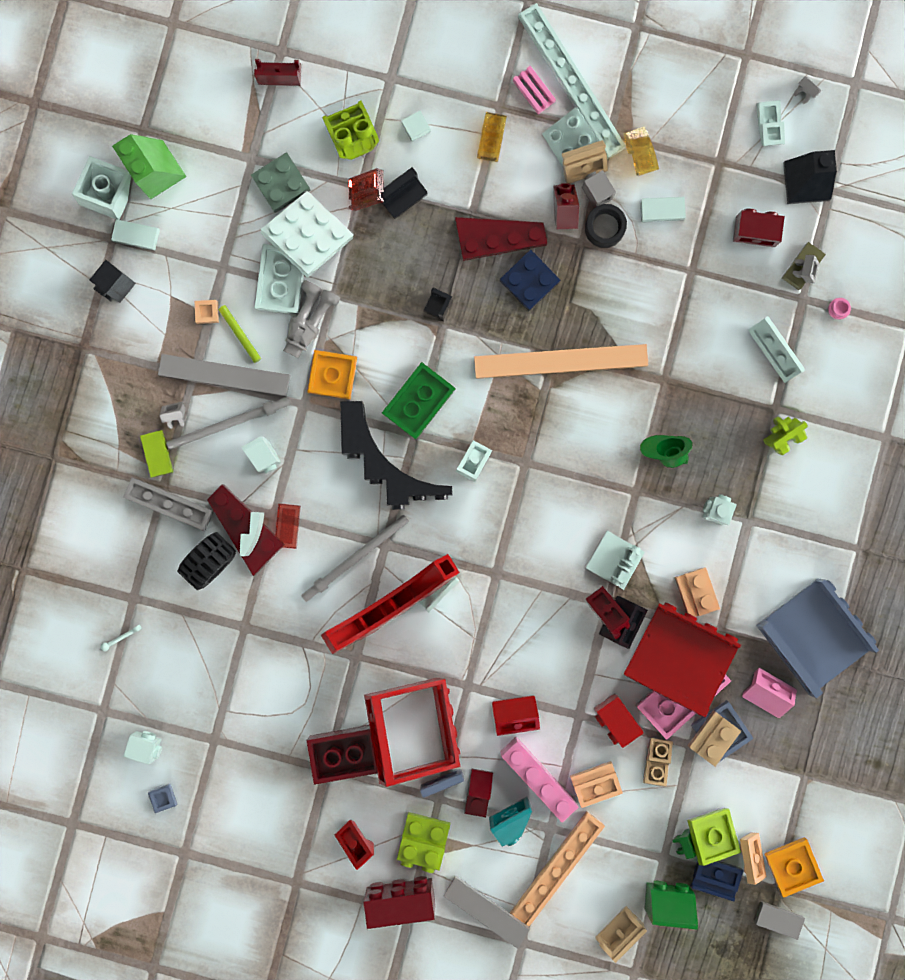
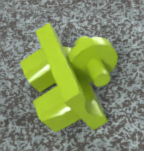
[763,417,808,455]

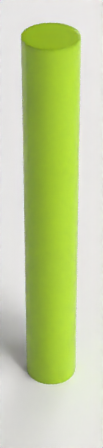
[218,305,261,363]

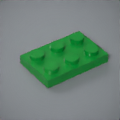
[382,362,456,440]

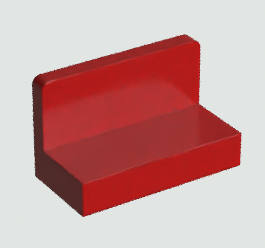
[492,696,540,736]

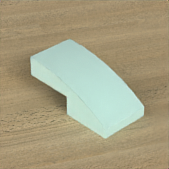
[757,100,785,146]
[240,512,264,556]

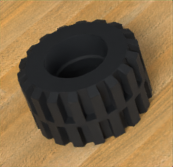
[177,532,236,590]

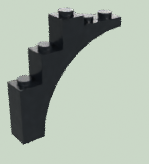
[340,401,452,510]

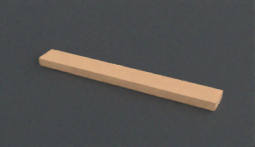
[474,344,648,379]

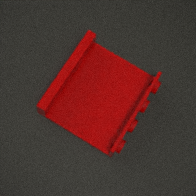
[623,602,741,717]

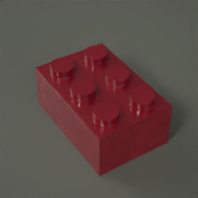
[306,725,377,785]
[363,876,435,929]

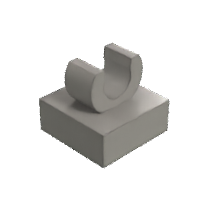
[794,76,821,104]
[793,255,819,283]
[159,401,186,429]

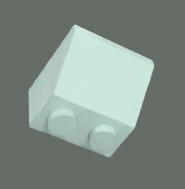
[72,156,131,220]

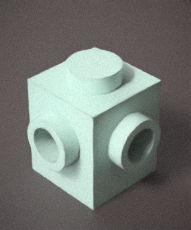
[702,494,737,525]
[123,731,162,765]

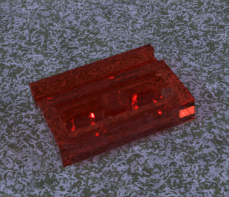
[349,168,384,211]

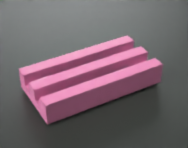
[513,66,556,114]

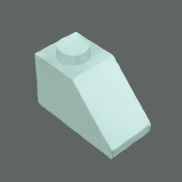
[242,436,281,474]

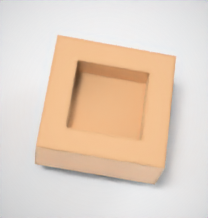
[195,300,219,324]

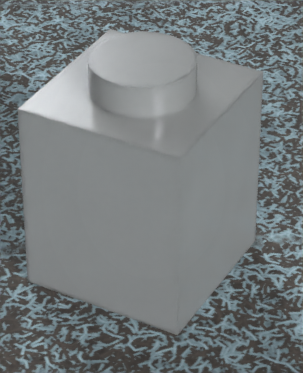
[582,170,616,208]

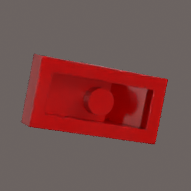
[334,820,374,870]

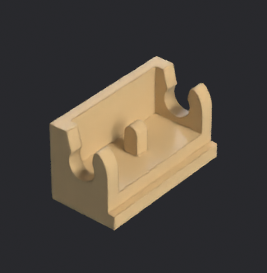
[595,906,647,963]

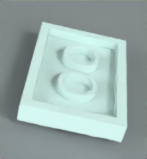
[255,244,304,315]

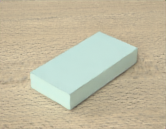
[641,197,686,222]
[111,219,160,251]

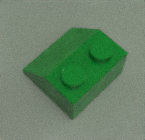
[644,880,698,930]

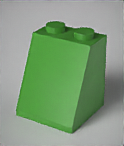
[112,134,187,199]

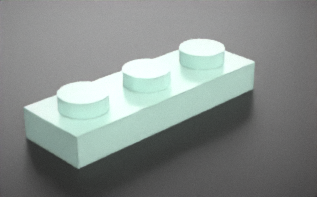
[748,316,805,383]

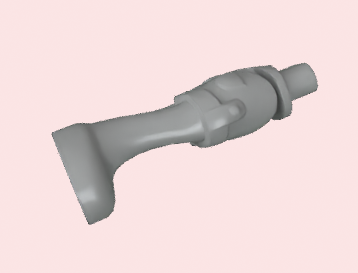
[283,280,340,358]

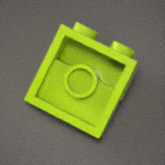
[397,812,450,873]

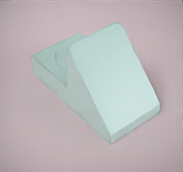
[456,440,492,482]

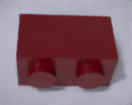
[733,208,785,247]

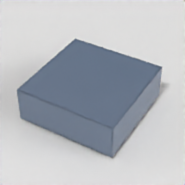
[148,784,177,813]

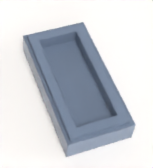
[420,769,464,798]

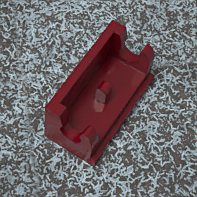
[254,59,301,86]
[585,586,630,639]

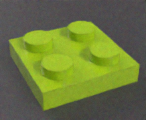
[687,808,741,866]

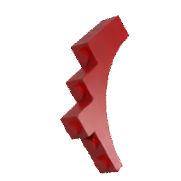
[321,554,460,655]

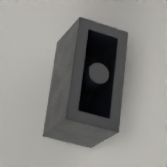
[89,259,136,303]

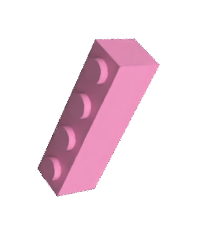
[500,737,579,823]

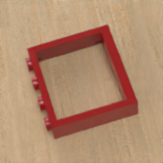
[364,678,461,787]

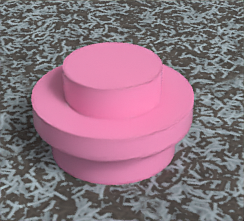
[828,298,851,320]

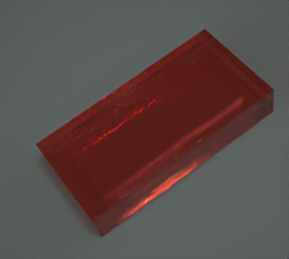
[275,503,301,549]

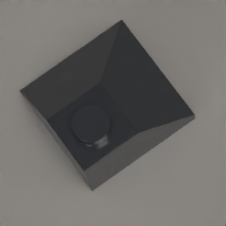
[783,150,837,204]

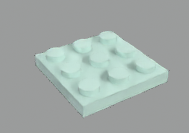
[261,191,353,278]

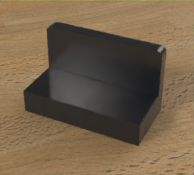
[378,167,428,219]
[599,596,648,649]

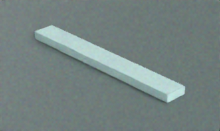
[518,3,626,160]

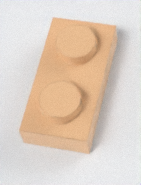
[740,832,767,885]

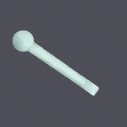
[101,625,142,651]

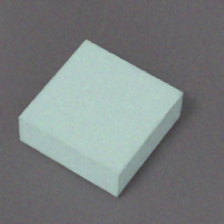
[401,111,431,141]

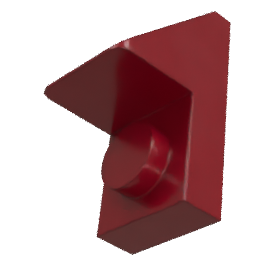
[464,768,493,818]

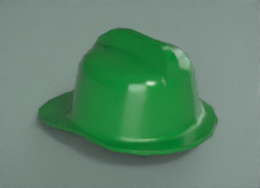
[640,435,693,468]

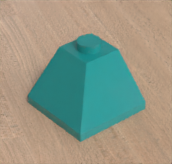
[489,797,532,847]

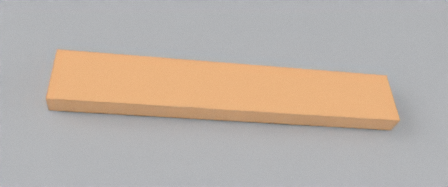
[510,811,605,926]

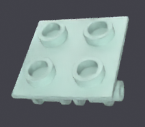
[542,107,598,167]
[586,531,645,590]

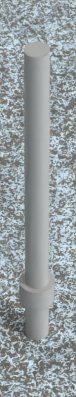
[166,397,291,450]
[301,515,409,602]

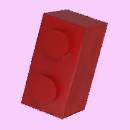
[594,693,644,748]

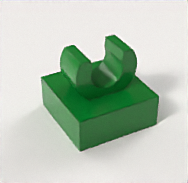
[672,829,696,859]

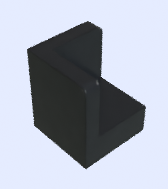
[424,287,452,321]

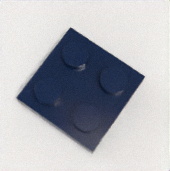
[500,250,561,311]

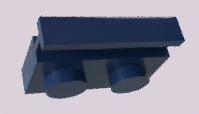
[690,860,743,902]

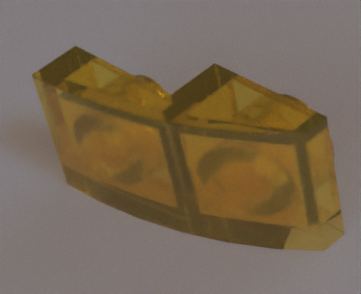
[477,112,507,162]
[624,127,659,176]

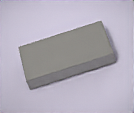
[754,901,805,940]

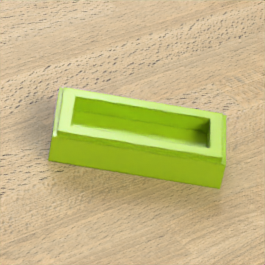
[140,430,173,478]

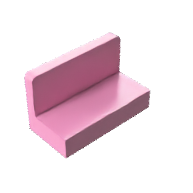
[742,668,797,718]

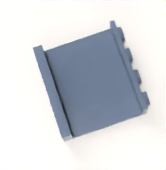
[756,579,879,698]

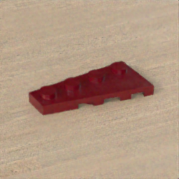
[455,217,547,261]
[207,484,285,576]

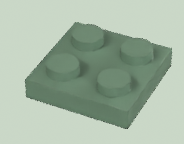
[251,152,311,213]

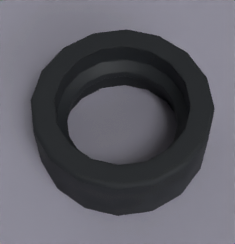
[585,204,627,248]

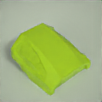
[322,100,379,160]

